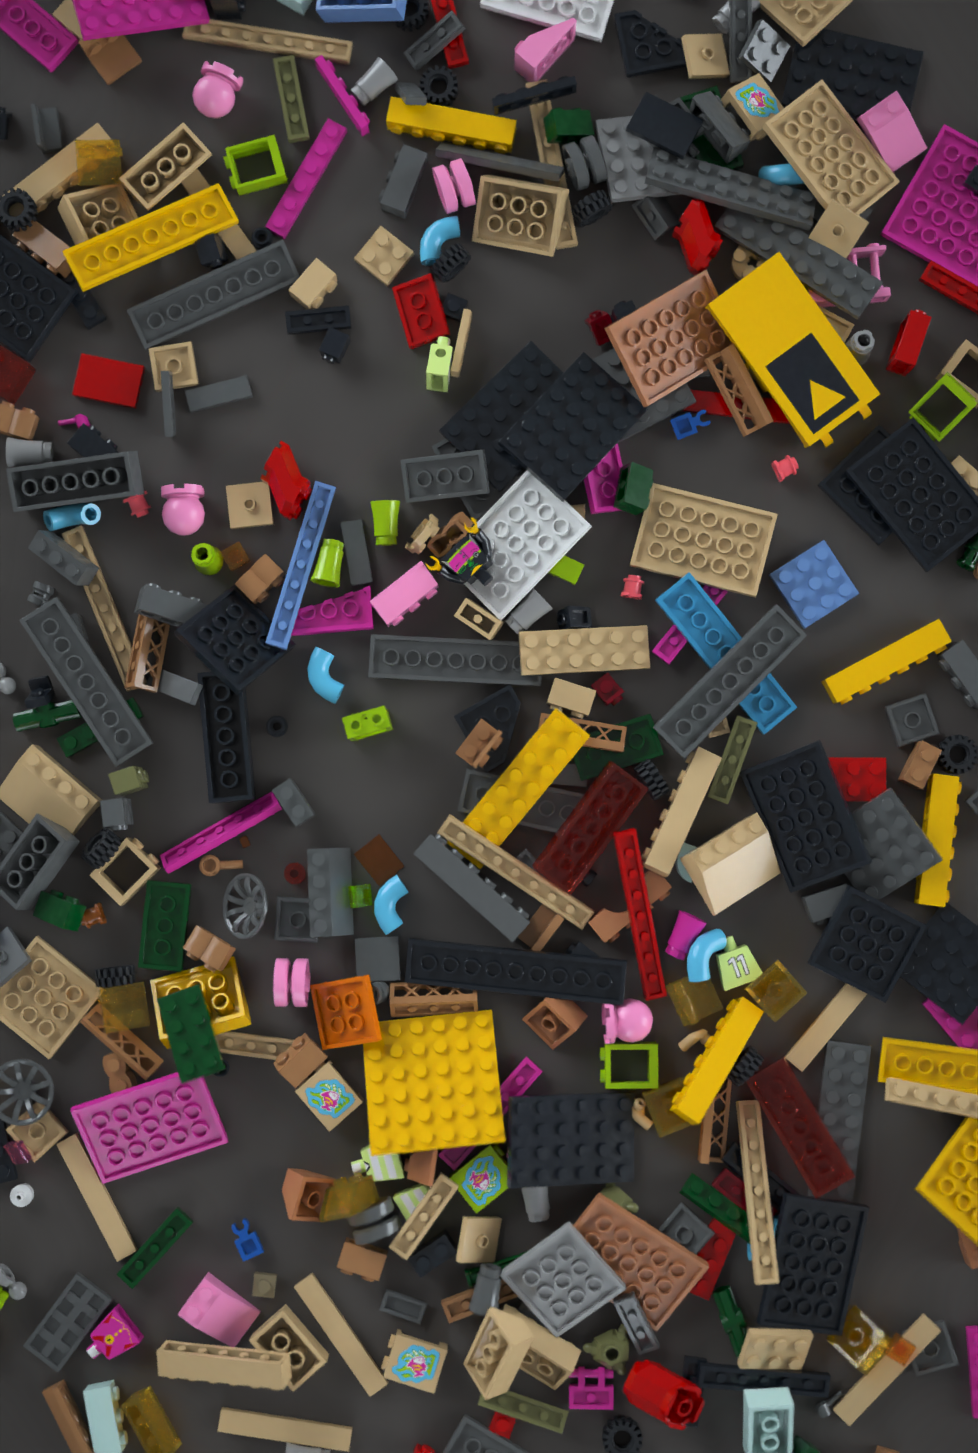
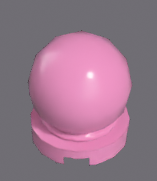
[192,61,244,119]
[161,484,205,536]
[601,998,653,1044]

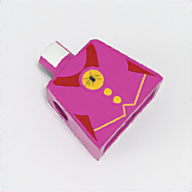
[87,1303,144,1360]

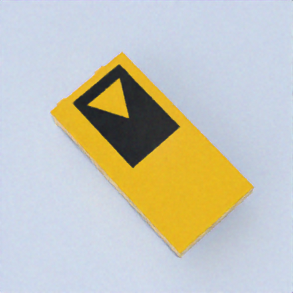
[705,252,880,448]

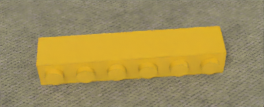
[386,96,517,154]
[821,619,952,705]
[914,773,962,907]
[670,997,764,1125]

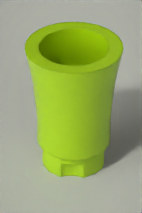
[370,500,400,546]
[310,539,344,587]
[191,543,224,575]

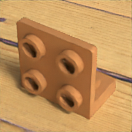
[78,35,142,85]
[455,719,503,769]

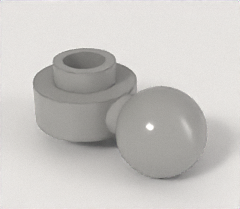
[0,662,16,694]
[0,1263,27,1300]

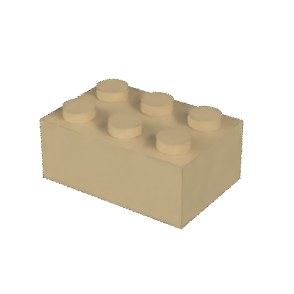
[249,1304,329,1392]

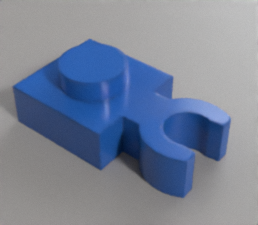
[670,410,711,440]
[231,1218,264,1262]

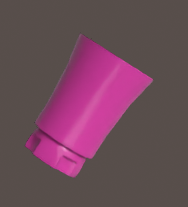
[665,910,707,961]

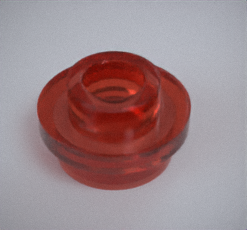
[284,863,306,884]

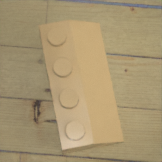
[119,122,212,211]
[501,1304,581,1390]
[463,1307,534,1400]

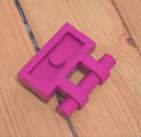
[569,1366,614,1410]

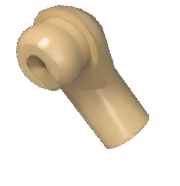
[678,1029,710,1052]
[632,1098,653,1131]

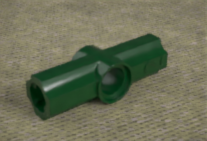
[13,700,82,732]
[712,1285,747,1357]

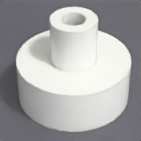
[10,1183,34,1207]

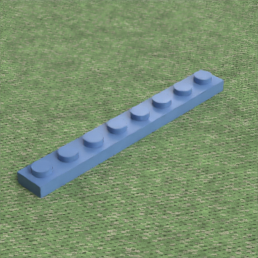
[266,481,336,650]

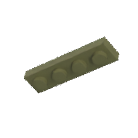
[273,55,310,143]
[708,715,758,804]
[477,1391,569,1434]

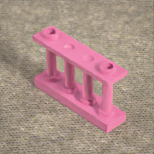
[808,243,891,307]

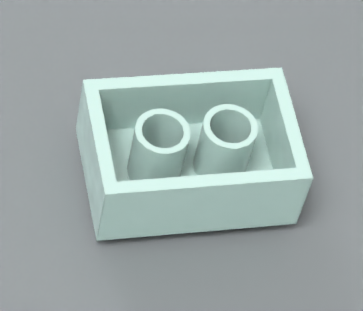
[743,1387,794,1453]

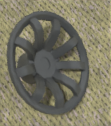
[223,873,268,939]
[0,1059,54,1126]

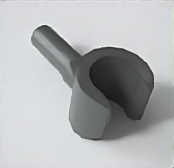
[816,1390,843,1418]

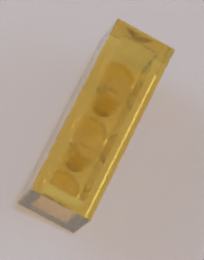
[121,1386,182,1453]

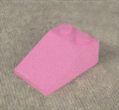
[514,18,577,83]
[856,91,927,172]
[177,1272,261,1347]

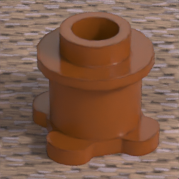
[81,903,107,929]

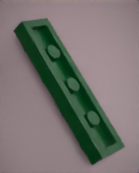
[56,697,144,758]
[679,1173,751,1244]
[116,1207,194,1289]

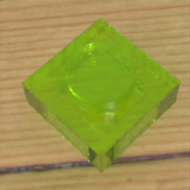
[348,884,373,908]

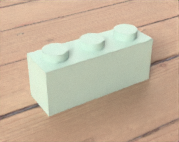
[83,1380,128,1453]

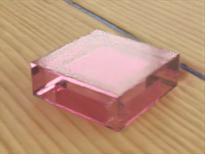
[4,1140,32,1164]

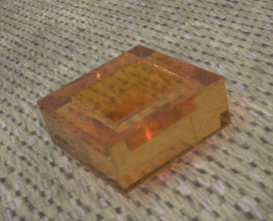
[220,541,251,571]
[884,1333,916,1366]

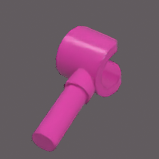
[58,414,90,428]

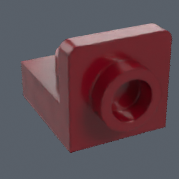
[585,310,613,346]
[591,672,625,706]

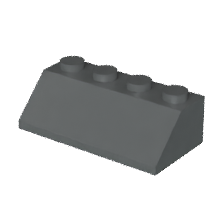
[0,814,80,910]
[307,848,354,937]

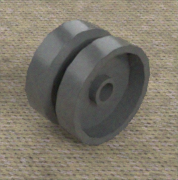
[562,135,607,191]
[345,1196,401,1245]

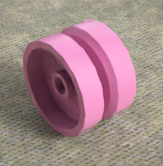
[432,158,476,214]
[273,958,310,1007]

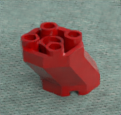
[672,198,723,275]
[260,441,313,520]
[623,1360,705,1430]

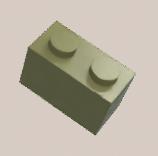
[108,766,150,796]

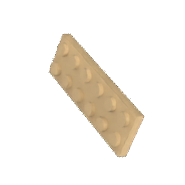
[518,625,650,676]

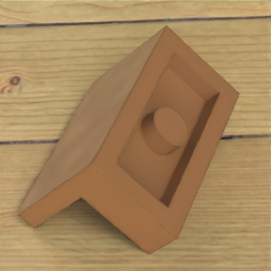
[518,904,564,951]

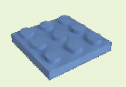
[769,540,859,629]

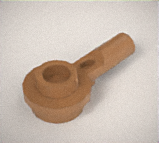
[199,855,243,876]

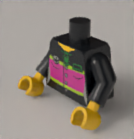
[425,518,494,586]

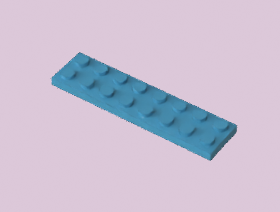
[655,572,797,735]

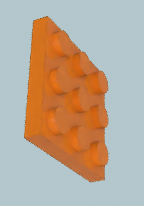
[310,974,382,1050]

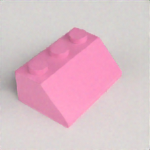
[370,561,439,627]

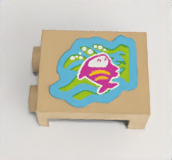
[721,73,784,142]
[295,1060,364,1132]
[381,1329,448,1394]

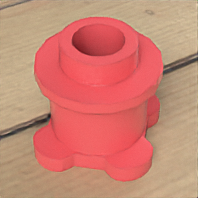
[771,455,799,482]
[122,491,151,518]
[621,575,645,600]

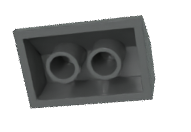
[689,91,750,164]

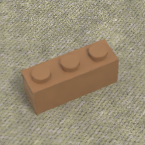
[12,220,71,278]

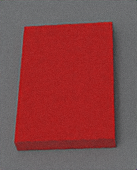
[392,273,451,349]
[72,353,145,409]

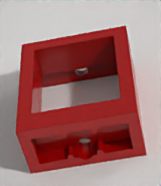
[885,310,932,377]

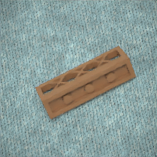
[704,344,773,437]
[124,614,170,693]
[539,713,627,753]
[390,982,478,1017]
[80,1003,164,1080]
[698,1077,732,1164]
[42,1379,94,1453]

